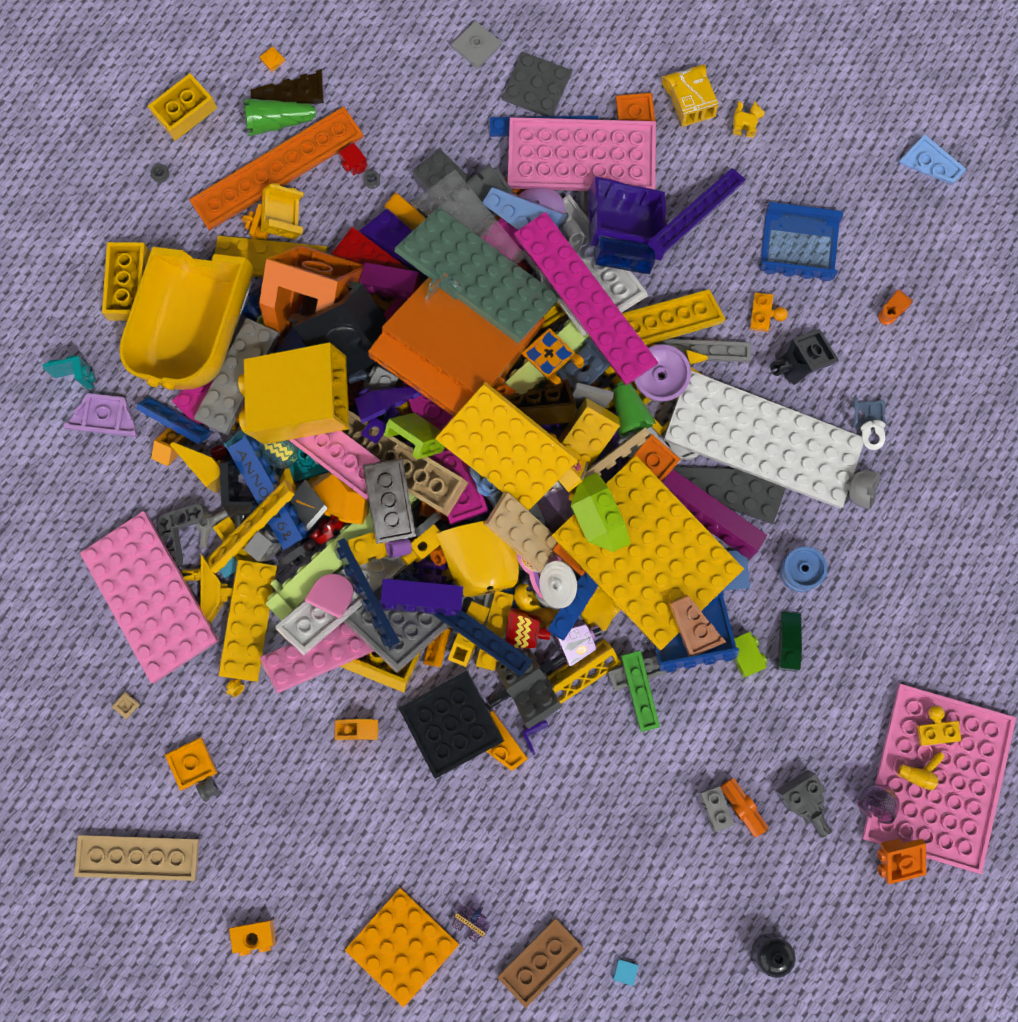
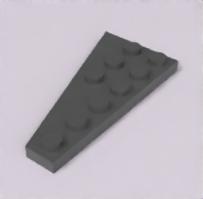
[673,467,786,525]

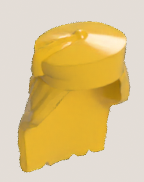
[581,586,621,631]

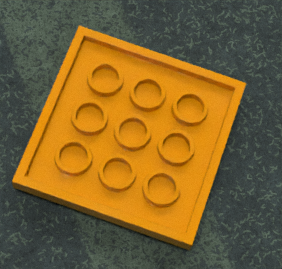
[345,887,459,1008]

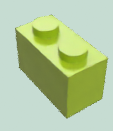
[734,632,768,678]

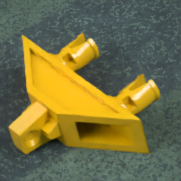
[182,554,233,624]

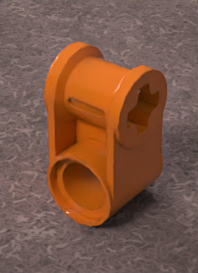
[878,289,913,325]

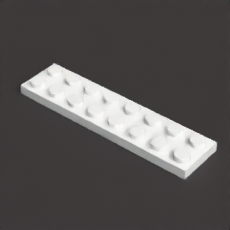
[276,552,407,655]

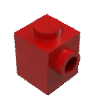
[339,142,368,176]

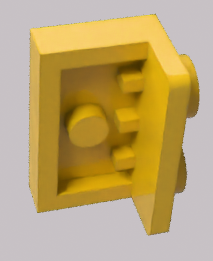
[346,532,387,566]

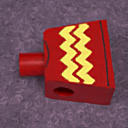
[505,608,551,649]

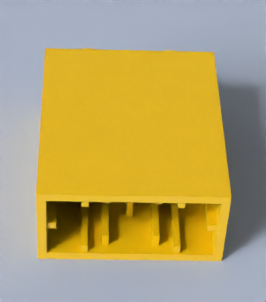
[238,342,349,444]

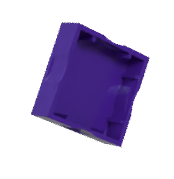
[588,176,667,260]

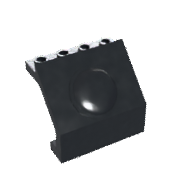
[288,281,387,376]

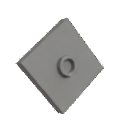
[451,21,502,70]
[572,383,614,409]

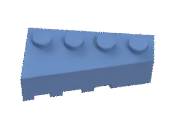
[482,187,568,230]

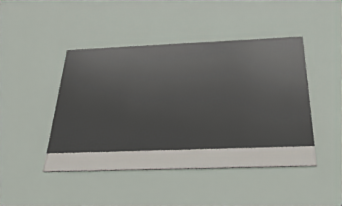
[289,479,328,531]

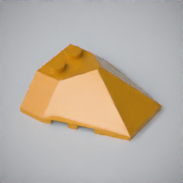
[296,472,369,524]

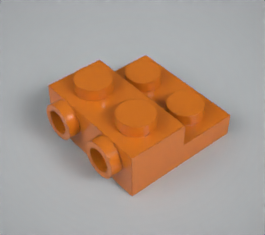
[877,838,926,885]

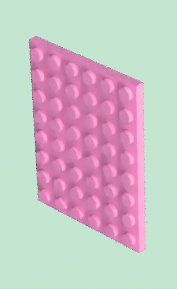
[862,684,1016,874]

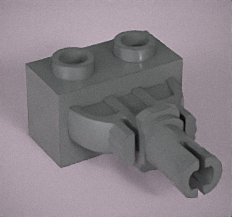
[776,770,832,838]

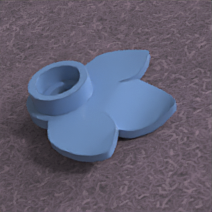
[470,467,498,497]

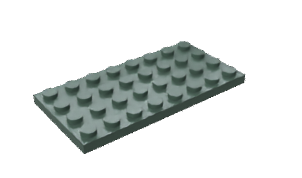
[394,207,560,344]

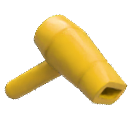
[897,752,945,791]

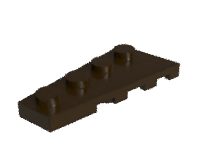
[251,69,324,104]

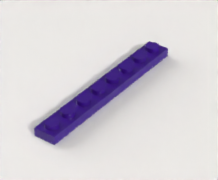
[648,168,746,256]

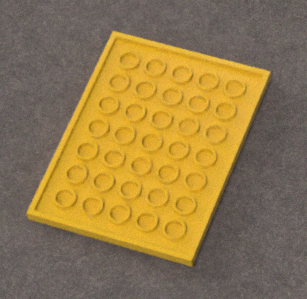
[551,456,744,651]

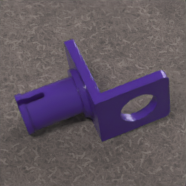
[361,407,401,444]
[522,720,548,755]

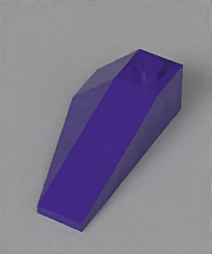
[355,385,422,423]

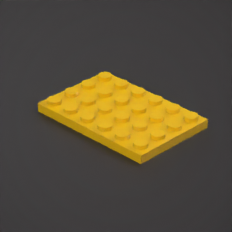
[435,382,579,511]

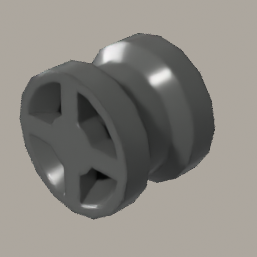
[196,777,220,802]

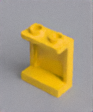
[261,183,304,239]

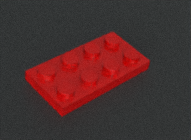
[331,227,409,302]

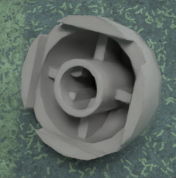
[846,470,880,509]

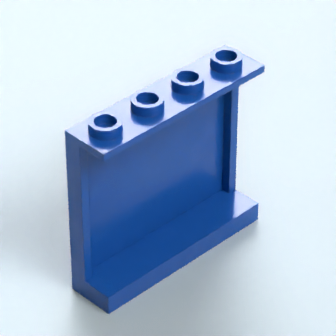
[654,590,739,673]

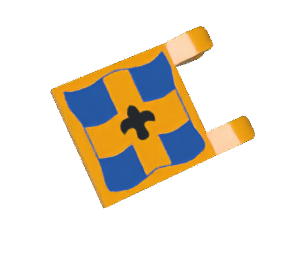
[522,328,584,385]

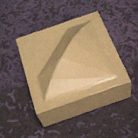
[111,692,140,720]

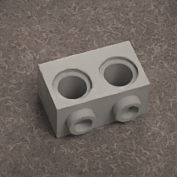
[244,530,282,562]
[698,786,735,832]

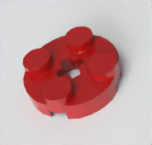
[310,514,346,544]

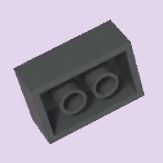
[412,149,470,205]

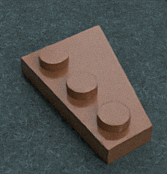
[668,595,726,657]

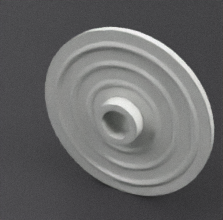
[539,561,577,608]

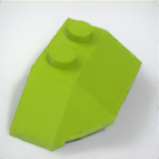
[571,473,631,552]

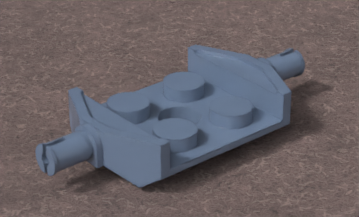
[556,338,610,391]

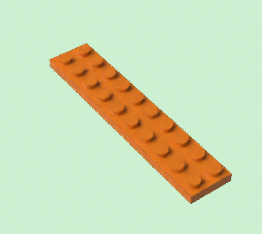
[189,106,364,231]

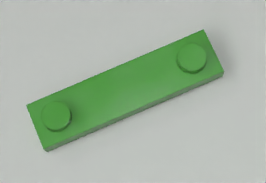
[621,650,660,732]

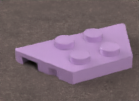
[63,393,138,437]

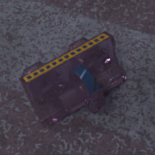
[452,904,491,942]

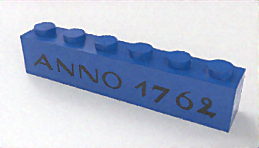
[227,436,309,550]

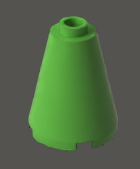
[613,382,656,437]

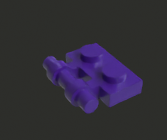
[412,559,447,585]

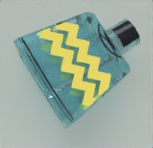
[261,440,300,472]

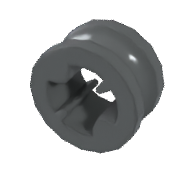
[364,170,380,189]

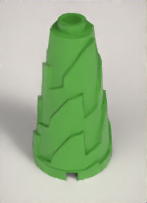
[243,98,316,136]

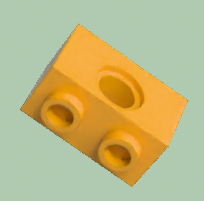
[229,919,276,956]

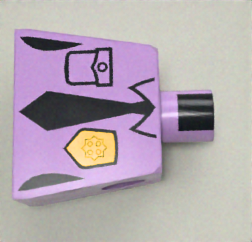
[554,621,602,666]

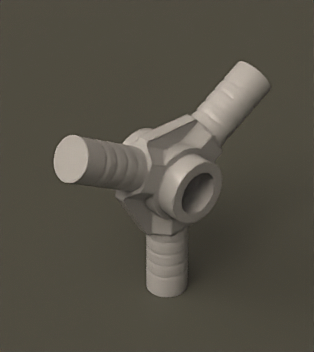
[184,510,229,548]

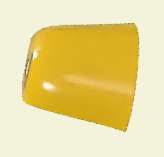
[436,521,519,597]

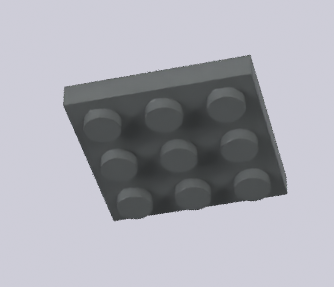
[502,52,572,116]

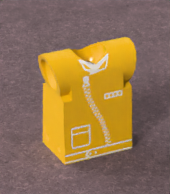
[661,64,719,127]

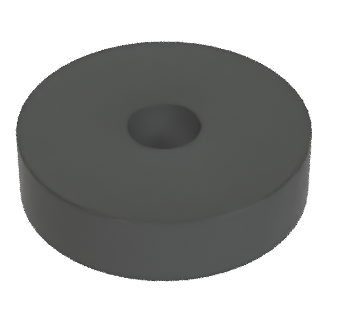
[415,511,441,537]

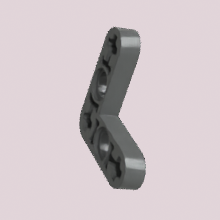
[157,504,209,568]

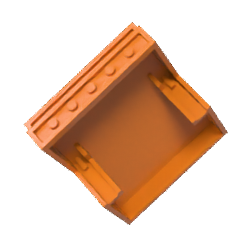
[368,277,544,417]

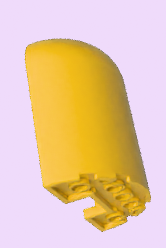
[119,247,253,390]

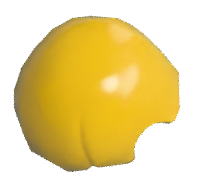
[514,583,541,612]

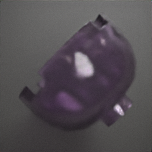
[857,784,900,824]

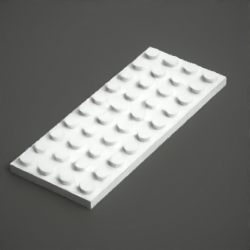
[663,371,864,509]

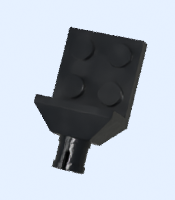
[770,329,839,385]
[220,458,259,529]

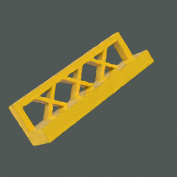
[548,639,621,704]

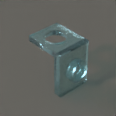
[425,272,463,301]

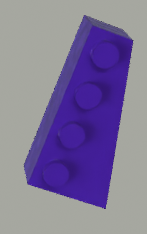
[359,209,420,271]
[379,579,463,616]

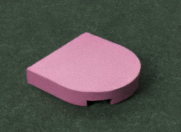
[305,574,353,619]

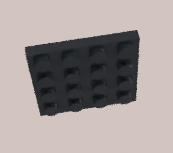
[399,670,505,779]

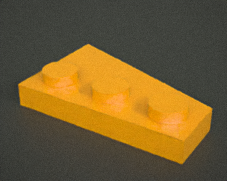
[486,710,529,771]

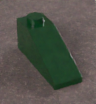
[776,612,802,672]

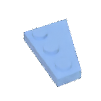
[899,134,966,185]

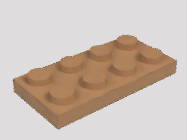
[497,918,584,1008]

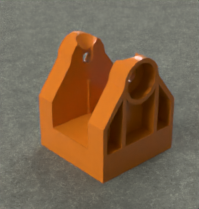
[259,245,364,340]

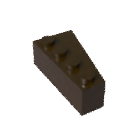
[504,379,576,426]

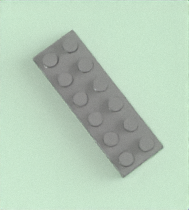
[194,318,281,435]

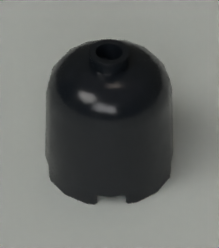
[751,933,796,978]

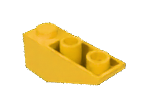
[448,601,490,667]

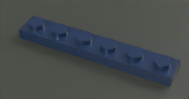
[334,538,400,651]

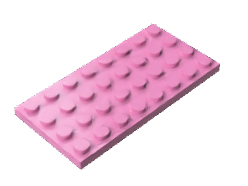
[508,117,656,191]
[80,511,219,684]

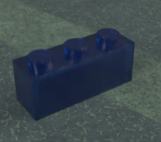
[594,235,656,275]

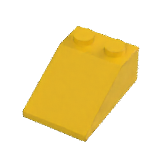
[170,442,222,493]

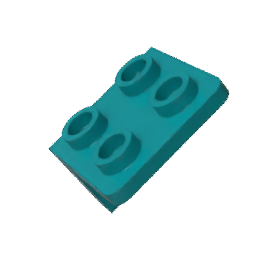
[42,355,96,389]

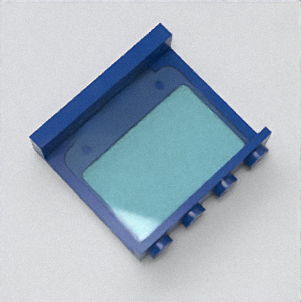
[760,202,843,281]

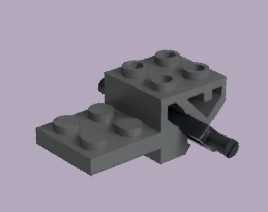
[488,648,566,729]

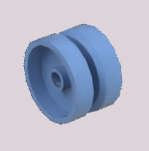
[779,546,828,593]

